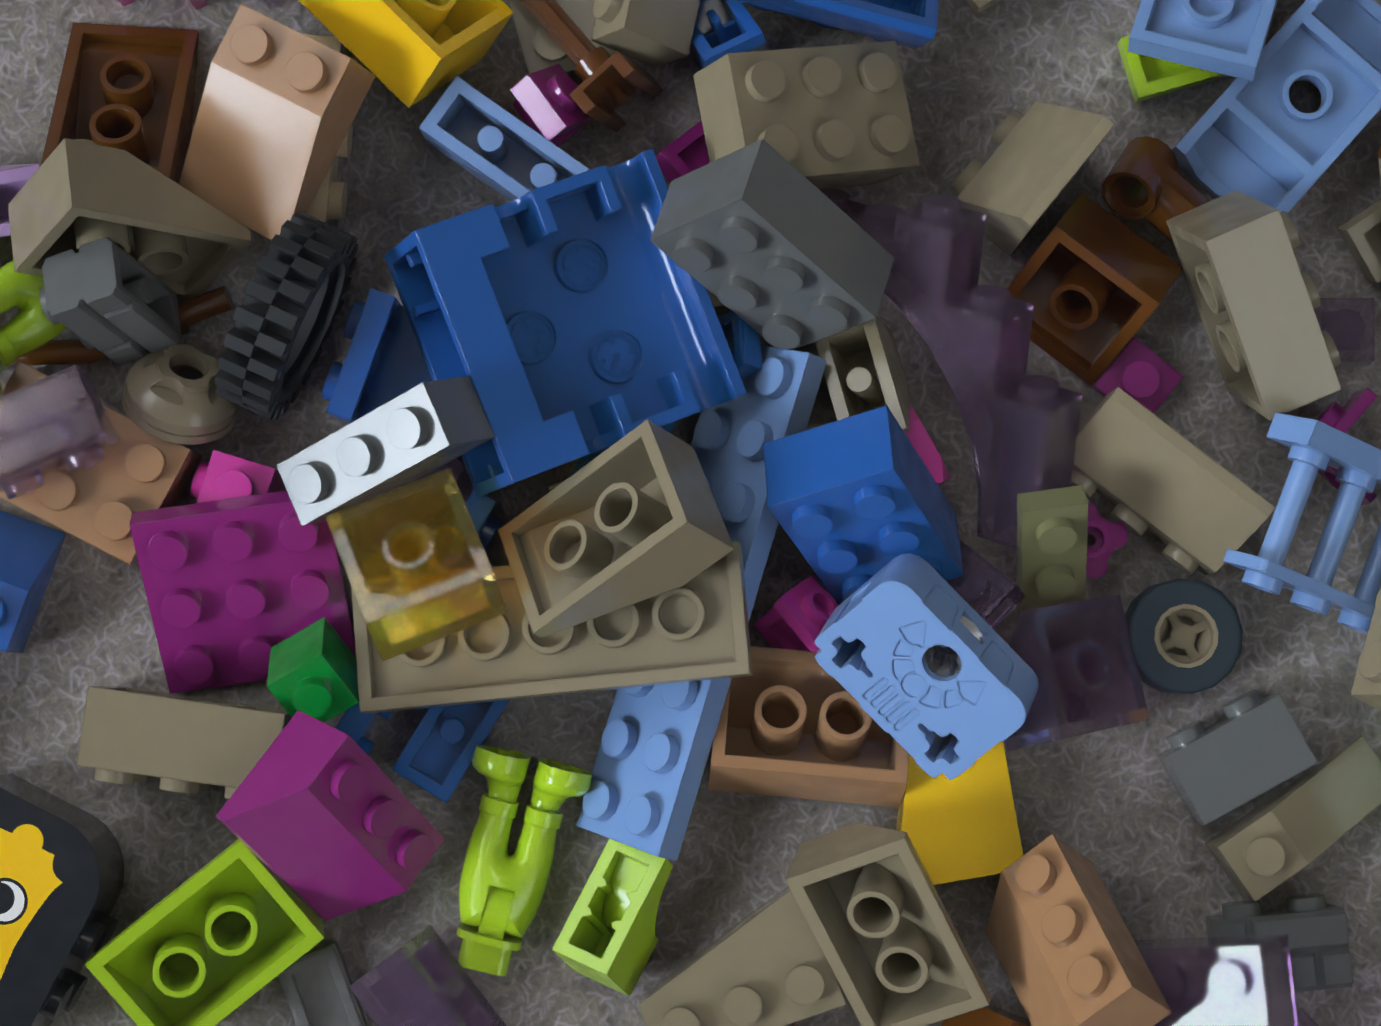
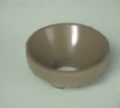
[121,345,240,445]

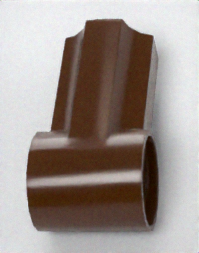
[1101,136,1210,244]

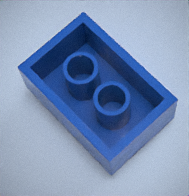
[763,405,964,605]

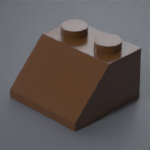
[991,192,1183,386]

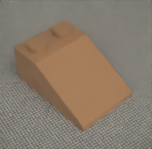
[179,4,376,240]

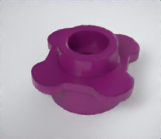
[1086,502,1128,578]

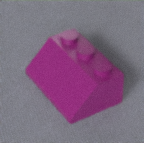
[216,710,445,921]

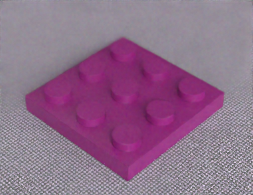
[129,490,356,694]

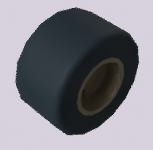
[1120,578,1243,694]

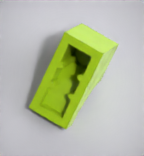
[552,838,674,997]

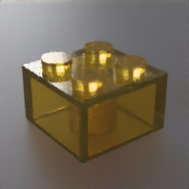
[325,468,507,662]

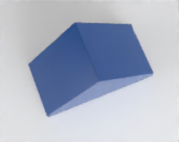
[689,0,766,71]

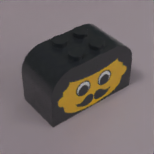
[0,773,124,1026]

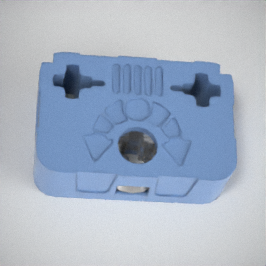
[814,553,1039,780]

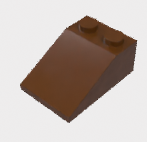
[41,22,199,184]

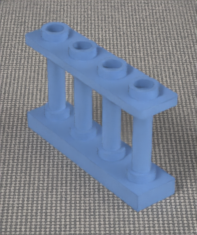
[1223,413,1381,634]

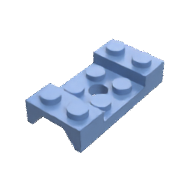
[1172,0,1381,214]

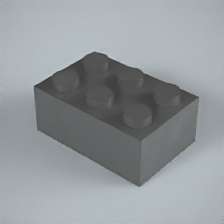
[650,139,894,350]

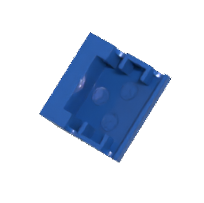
[384,148,747,497]

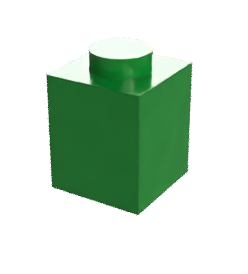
[267,617,359,723]

